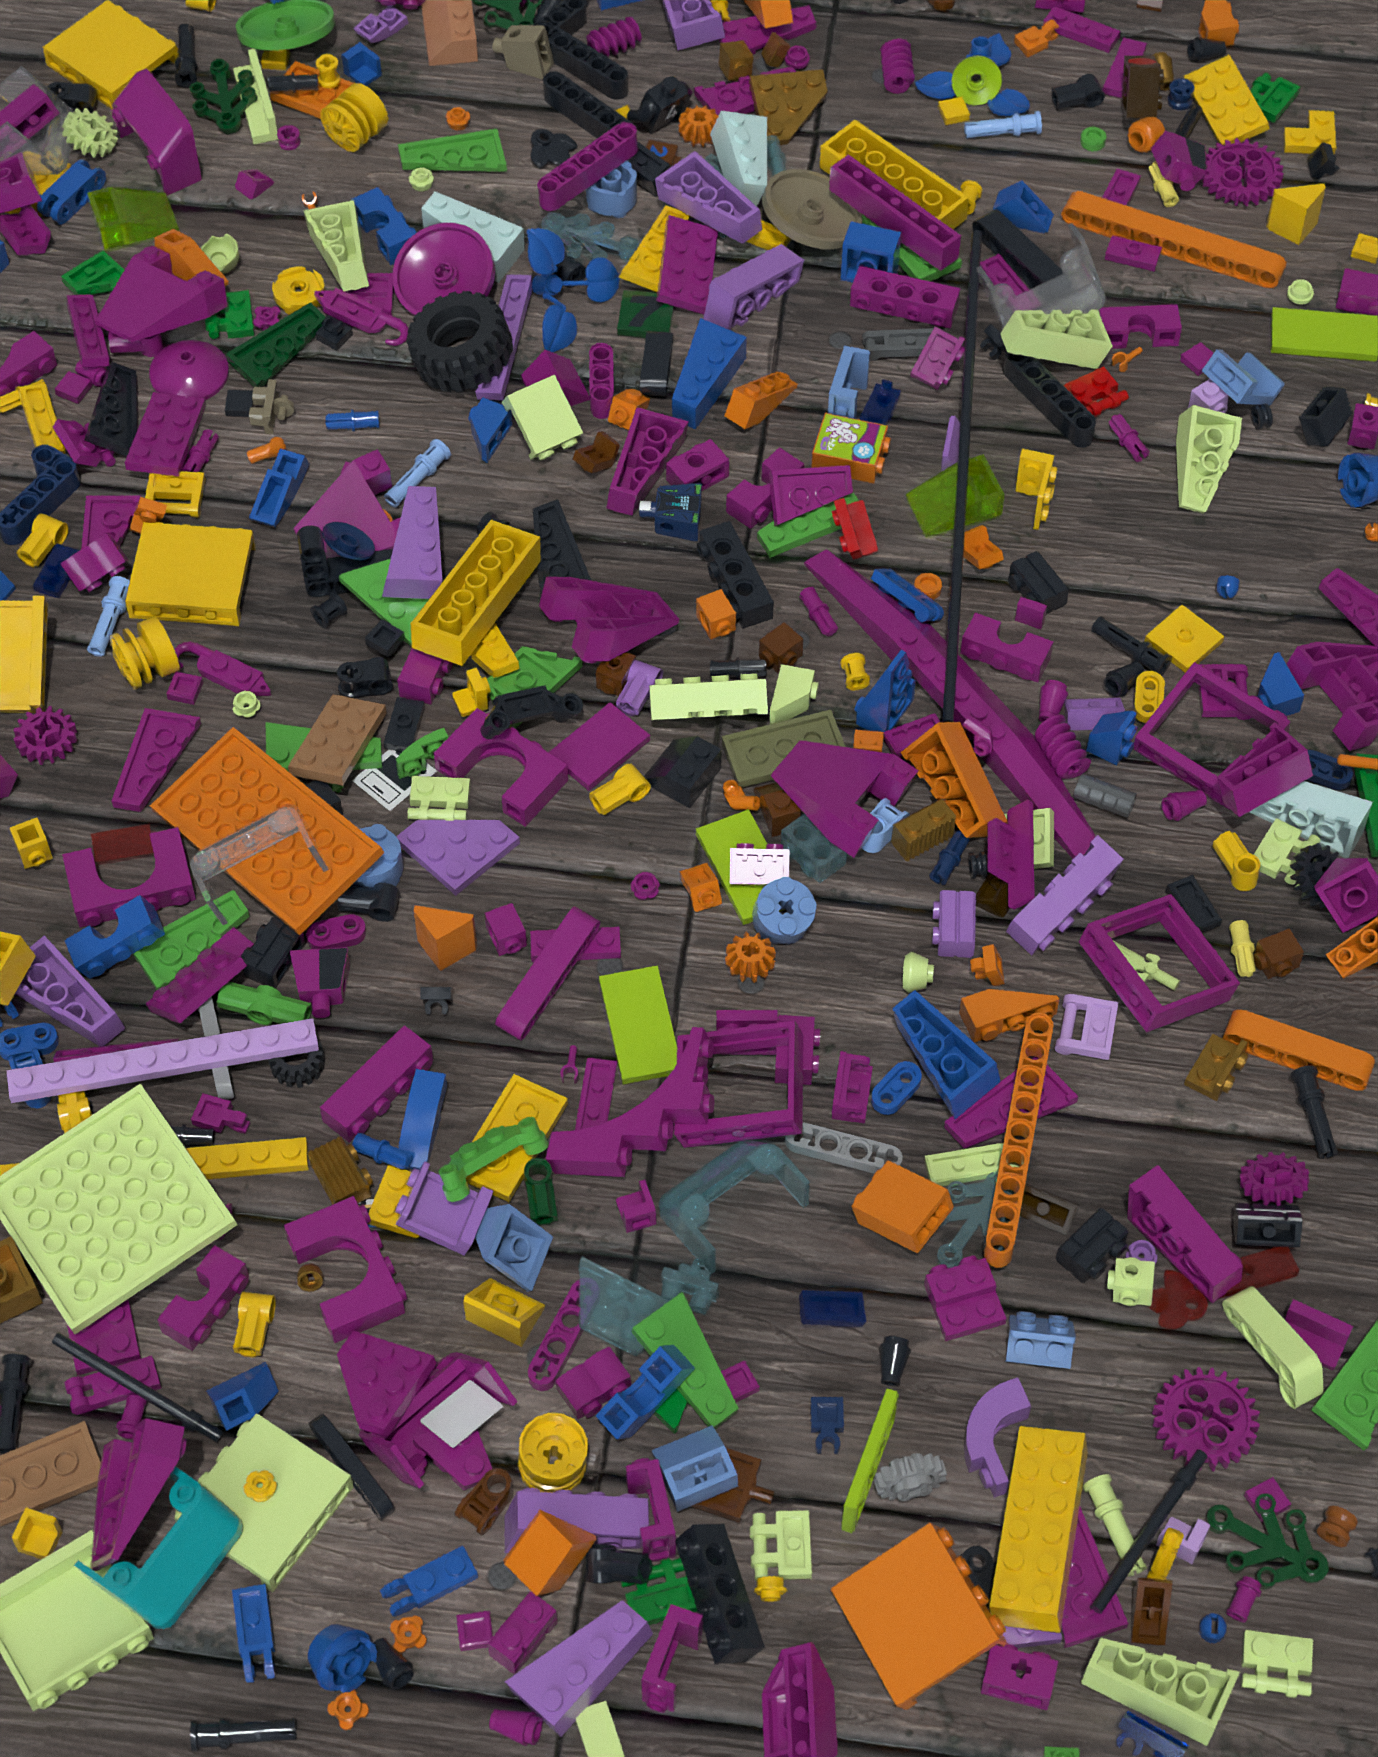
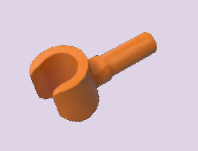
[302,192,318,210]
[1112,347,1143,372]

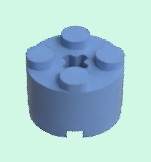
[586,161,637,218]
[352,824,404,887]
[752,877,817,944]

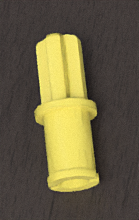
[1148,161,1179,207]
[1229,920,1256,977]

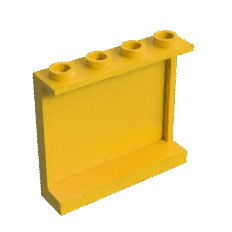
[43,0,178,109]
[125,522,256,626]
[0,596,48,713]

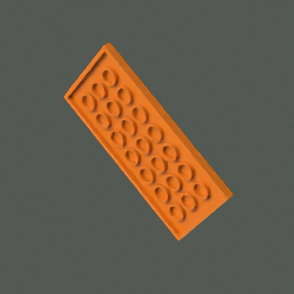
[150,727,385,936]

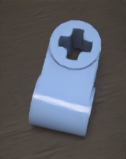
[862,798,910,853]

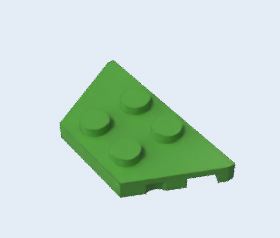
[339,559,429,647]
[487,646,582,729]

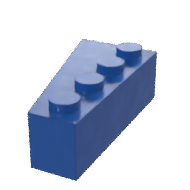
[672,318,747,430]
[892,990,1001,1119]

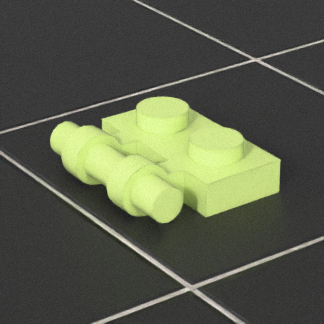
[408,776,471,821]
[1254,818,1320,885]
[750,1510,812,1581]
[1241,1630,1313,1698]

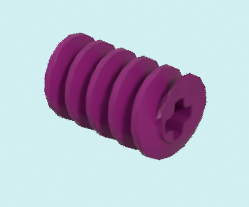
[586,16,642,58]
[880,38,915,94]
[1035,714,1091,779]

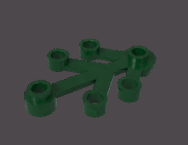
[472,0,542,30]
[190,58,258,134]
[1206,1493,1329,1589]

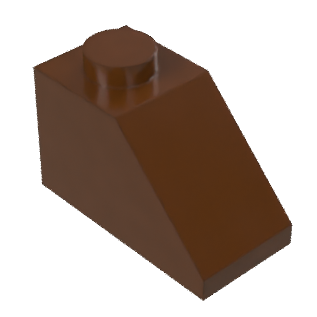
[753,782,800,837]

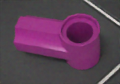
[109,332,164,357]

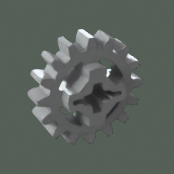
[874,1453,947,1501]

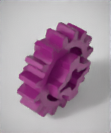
[13,706,77,765]
[1240,1152,1309,1206]

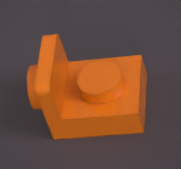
[130,497,167,534]
[853,730,883,752]
[679,863,722,912]

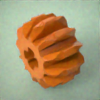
[678,105,719,147]
[725,931,776,983]

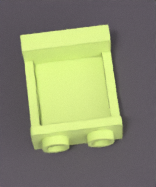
[502,375,583,461]

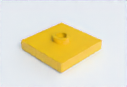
[1144,605,1225,673]

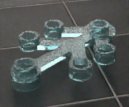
[541,212,640,260]
[937,1171,1020,1268]

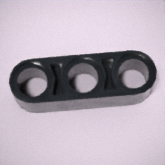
[640,331,673,397]

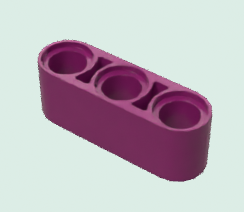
[589,343,614,419]

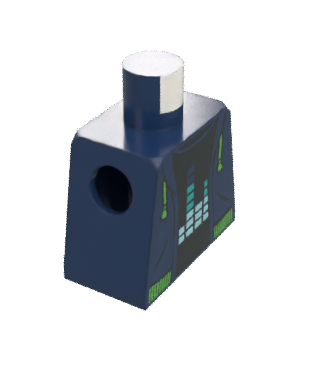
[639,483,702,541]

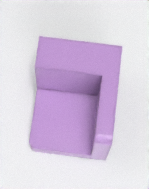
[1156,1517,1210,1564]

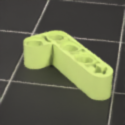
[1222,1286,1323,1409]

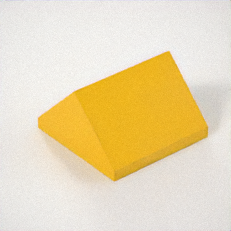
[1266,183,1326,245]
[463,1278,545,1347]

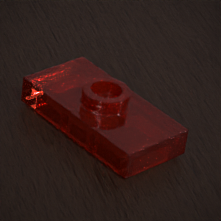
[91,824,154,862]

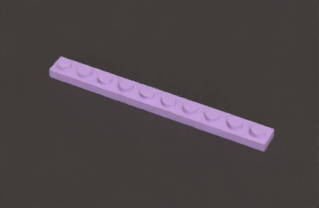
[7,1018,319,1103]

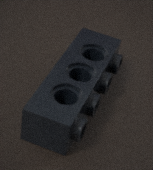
[696,521,774,629]
[676,1524,765,1664]

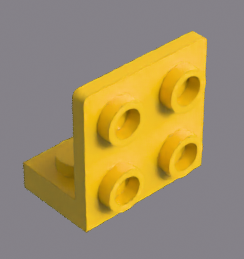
[1015,449,1058,530]

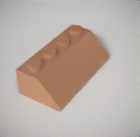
[422,0,478,66]

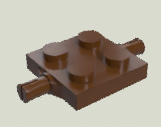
[690,1447,775,1523]

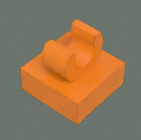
[970,944,1005,986]

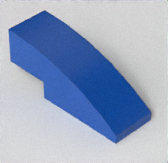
[249,449,310,527]
[398,1069,447,1170]

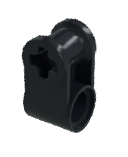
[46,81,97,116]
[337,657,393,699]

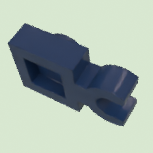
[810,1397,844,1454]

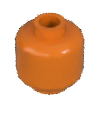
[1128,117,1165,153]

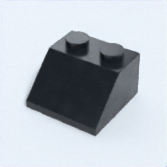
[644,736,722,808]

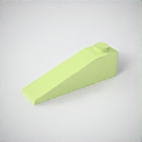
[1176,405,1242,514]

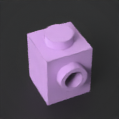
[1188,379,1229,413]

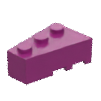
[1217,722,1313,817]

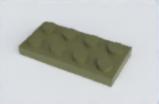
[722,710,846,788]

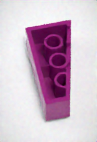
[0,152,42,213]
[606,407,689,516]
[1127,1165,1243,1303]

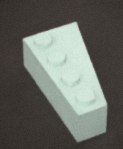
[710,111,767,207]
[421,192,525,283]
[1250,781,1373,858]

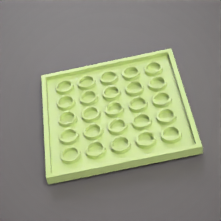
[0,1084,237,1334]

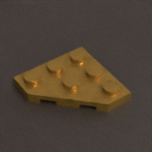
[749,69,828,146]

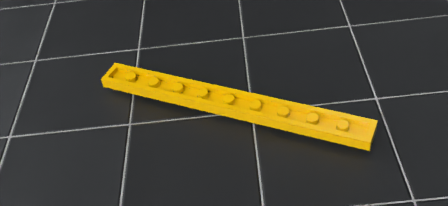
[0,1137,309,1180]

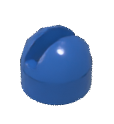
[1216,575,1240,599]
[1199,1613,1227,1643]

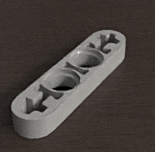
[198,996,234,1100]
[785,1122,903,1174]

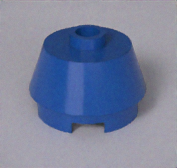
[308,1624,377,1693]

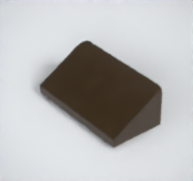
[976,873,1010,918]
[1015,1183,1080,1235]

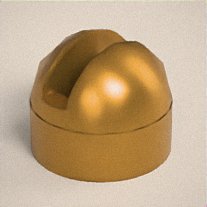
[297,1263,323,1292]

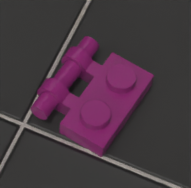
[53,419,116,467]

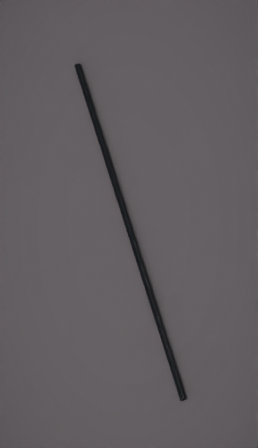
[942,230,982,722]

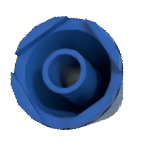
[1338,453,1378,507]

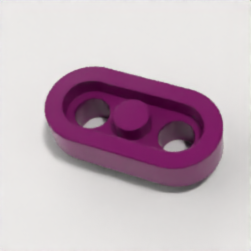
[306,914,366,949]

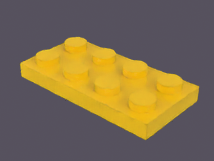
[1184,54,1270,146]
[466,1074,568,1202]

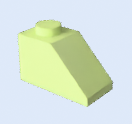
[770,664,819,724]

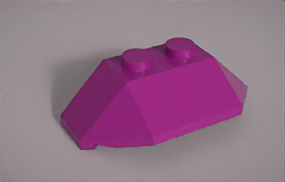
[762,1642,838,1757]

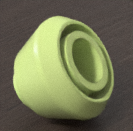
[902,952,934,993]

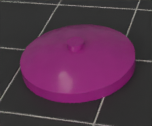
[392,223,495,316]

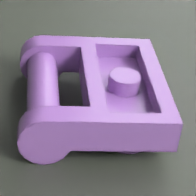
[1055,994,1119,1060]

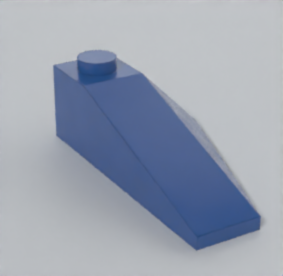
[855,650,916,734]

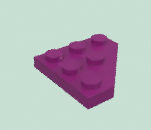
[337,1330,437,1438]

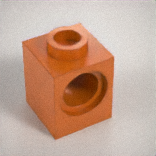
[696,589,736,640]

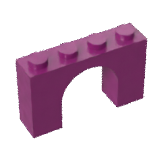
[434,708,568,827]
[62,827,196,928]
[284,1196,407,1344]

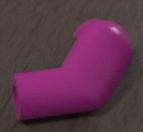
[962,715,993,757]

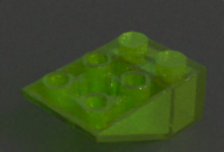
[87,186,179,250]
[906,454,1005,537]

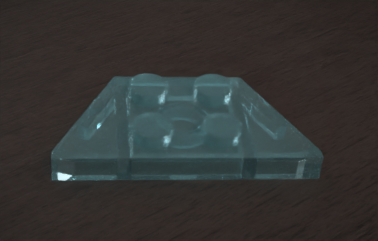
[578,1257,669,1356]

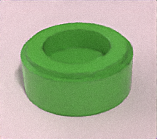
[1080,127,1106,151]

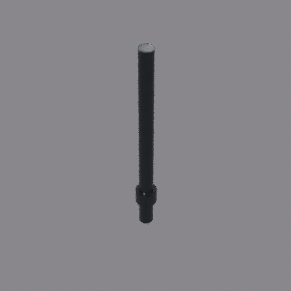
[52,1332,224,1443]
[1090,1449,1208,1614]

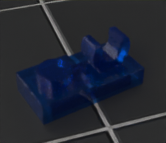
[859,379,901,426]
[33,543,80,599]
[799,1290,867,1327]
[1116,1711,1189,1757]

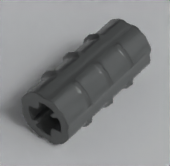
[1073,774,1137,818]

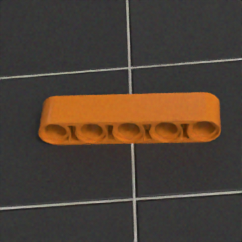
[1223,1010,1375,1091]

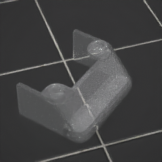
[0,66,74,175]
[976,223,1106,329]
[190,804,329,925]

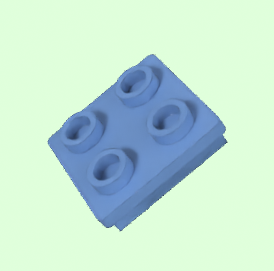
[1006,1311,1076,1369]

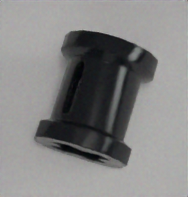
[310,593,348,628]

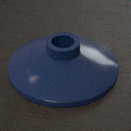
[322,522,375,560]

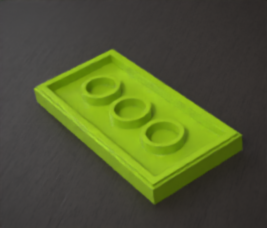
[1271,307,1378,362]
[696,809,785,925]
[599,965,677,1084]
[841,1388,899,1534]

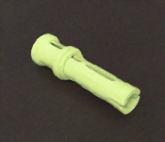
[1083,1474,1147,1577]

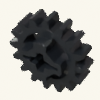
[1290,843,1339,908]

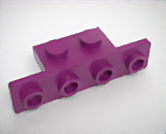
[987,799,1035,910]

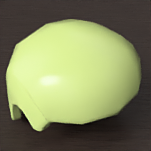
[201,234,240,274]

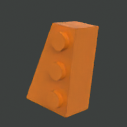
[744,0,793,28]

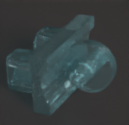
[661,1258,720,1314]

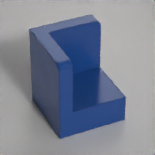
[342,42,382,86]

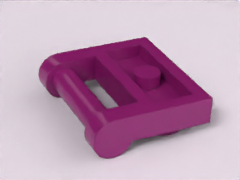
[1198,664,1252,720]

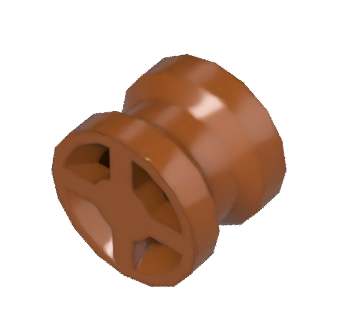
[1317,1506,1358,1547]

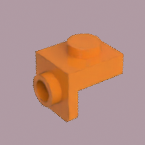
[608,389,650,430]
[964,525,1004,570]

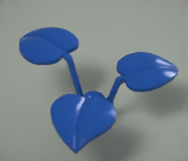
[915,33,1030,116]
[527,228,620,352]

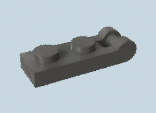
[862,329,933,361]

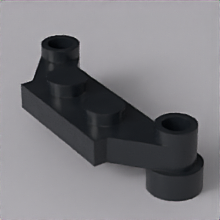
[480,685,583,739]

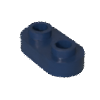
[1307,750,1353,790]

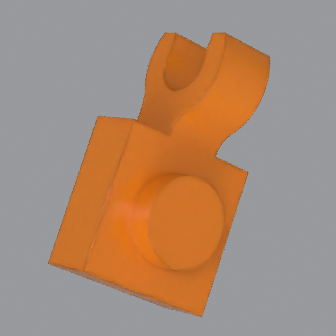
[1014,19,1059,58]

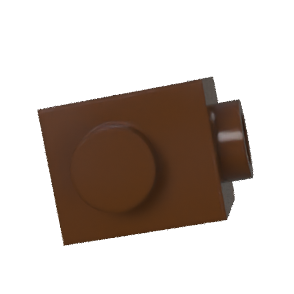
[572,431,620,474]

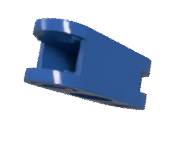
[37,159,106,224]

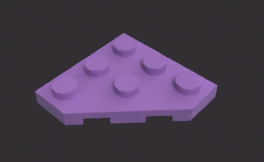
[396,820,520,896]

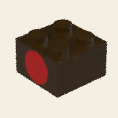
[1121,56,1164,118]

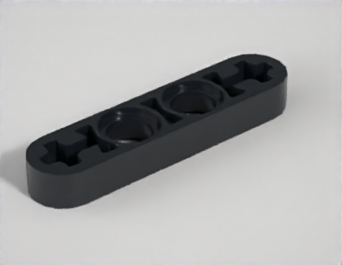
[308,1413,395,1520]

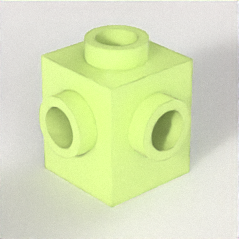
[1107,1257,1155,1306]

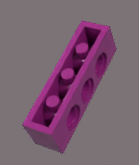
[850,266,960,329]

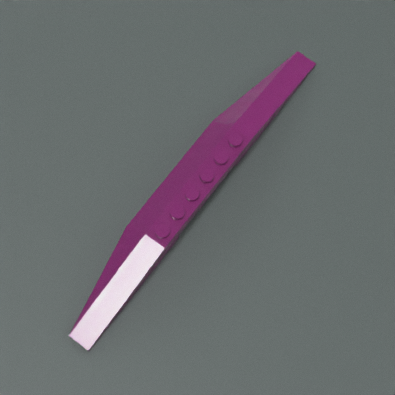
[804,549,1096,859]

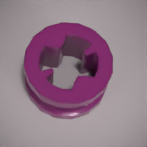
[277,125,301,150]

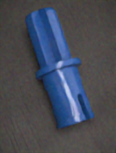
[325,410,379,431]
[352,1133,412,1169]

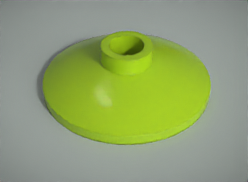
[952,56,1002,105]

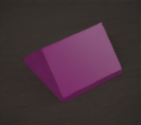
[521,350,590,406]
[1314,858,1378,933]

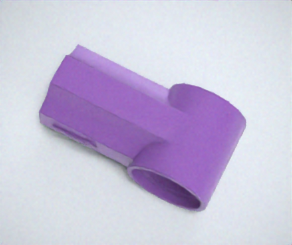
[616,660,663,717]

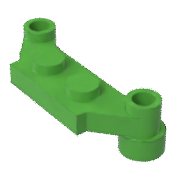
[439,1117,549,1202]

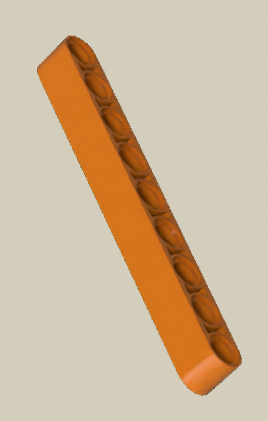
[1061,191,1287,288]
[984,1012,1053,1268]

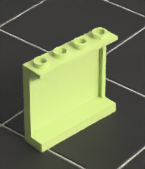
[174,1413,354,1592]
[0,1530,154,1712]

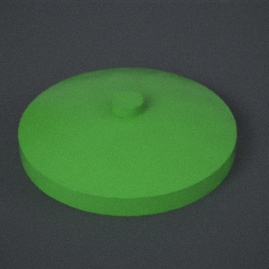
[236,0,335,50]

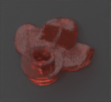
[1147,1270,1208,1329]

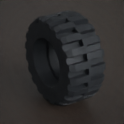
[406,291,513,392]

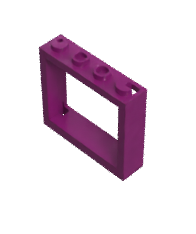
[1134,662,1291,810]
[1079,894,1240,1032]
[674,1020,803,1148]

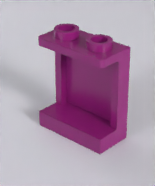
[626,1458,676,1562]
[641,1604,703,1713]

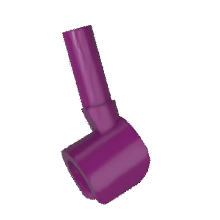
[560,1045,579,1084]

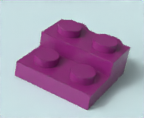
[924,1256,1006,1342]

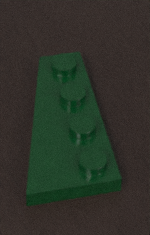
[226,302,326,387]

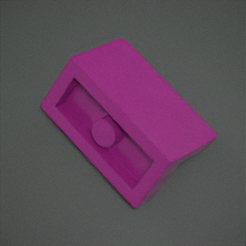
[1285,1299,1353,1370]

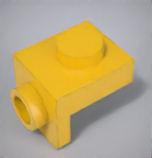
[452,667,491,717]

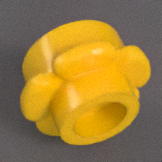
[243,1470,277,1502]
[754,1576,787,1602]

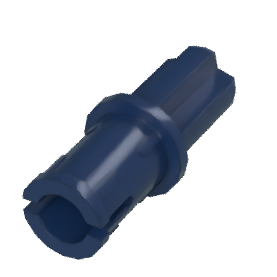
[929,831,970,885]

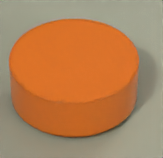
[914,573,942,600]

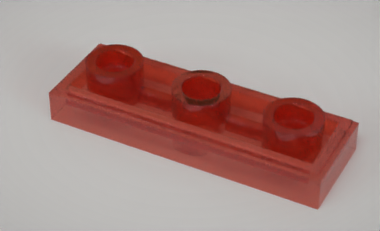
[1208,1247,1299,1301]

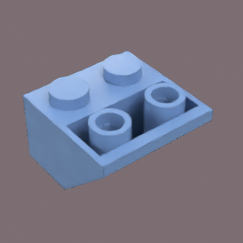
[652,1425,738,1512]

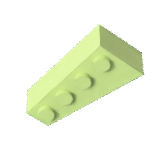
[303,200,369,291]
[1000,310,1112,369]
[649,673,768,720]
[1081,1638,1240,1746]

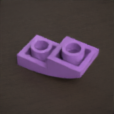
[354,6,409,43]

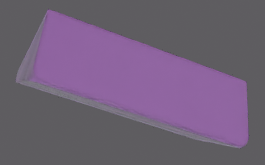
[941,416,960,476]
[1064,698,1125,731]

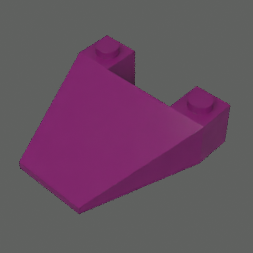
[95,246,228,342]
[294,449,401,558]
[539,577,679,663]
[1286,642,1378,751]
[771,740,919,858]
[90,1418,186,1571]

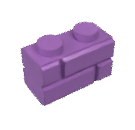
[932,890,976,958]

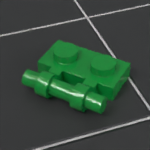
[1250,73,1301,123]
[205,290,254,339]
[620,1557,697,1625]

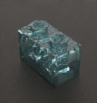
[781,814,847,884]

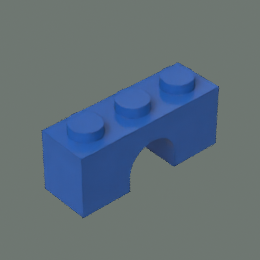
[351,187,417,265]
[64,895,165,979]
[596,1345,695,1440]

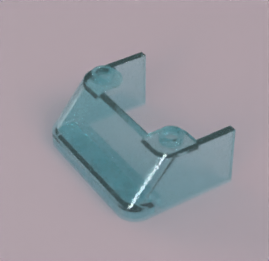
[659,1140,810,1275]

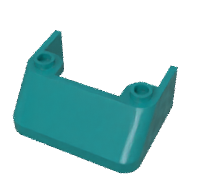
[74,1467,243,1629]

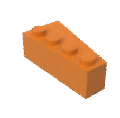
[900,722,1008,838]

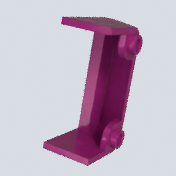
[110,68,202,196]
[359,1352,518,1489]

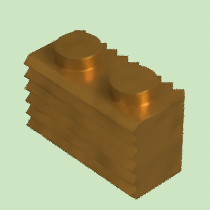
[891,799,956,862]
[308,1137,373,1204]

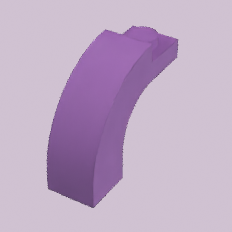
[964,1377,1031,1498]

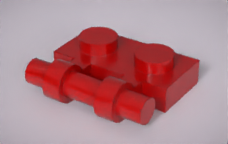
[1063,367,1129,417]

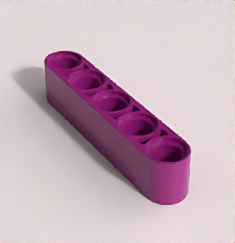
[537,122,638,211]
[495,906,601,1041]

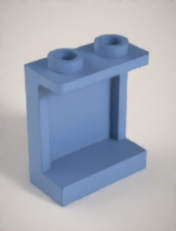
[828,346,870,419]
[1202,349,1284,405]

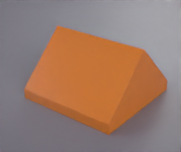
[413,905,477,971]
[504,1509,597,1596]

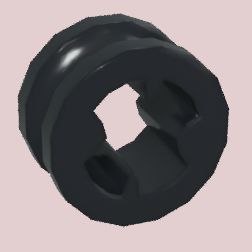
[1251,403,1273,430]
[968,851,987,879]

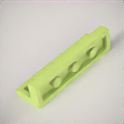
[233,49,278,144]

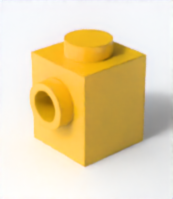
[10,818,53,869]

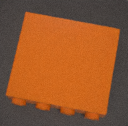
[831,1522,1008,1710]

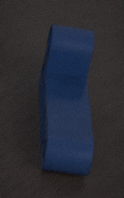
[0,445,80,545]

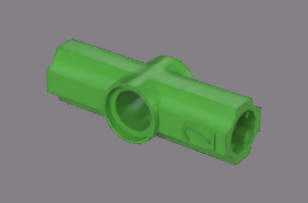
[217,982,312,1025]

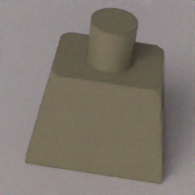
[493,25,554,79]

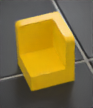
[12,1508,63,1560]

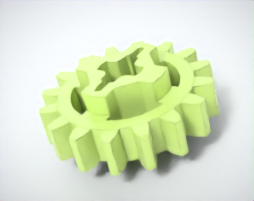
[62,108,118,157]

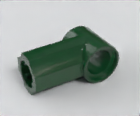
[524,1158,558,1226]

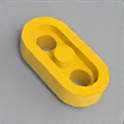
[1133,671,1165,723]

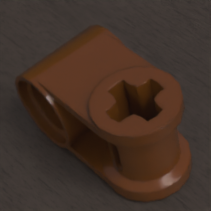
[455,1468,514,1536]

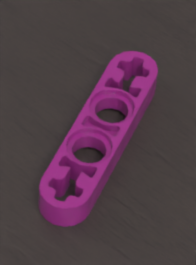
[528,1278,600,1391]

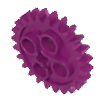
[1201,138,1284,207]
[1152,1367,1260,1471]

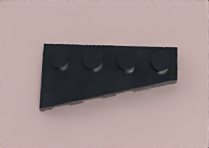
[84,362,137,456]
[533,499,592,600]

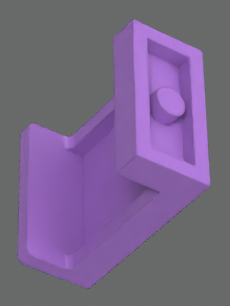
[395,1161,494,1255]

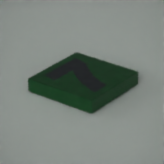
[617,290,674,338]

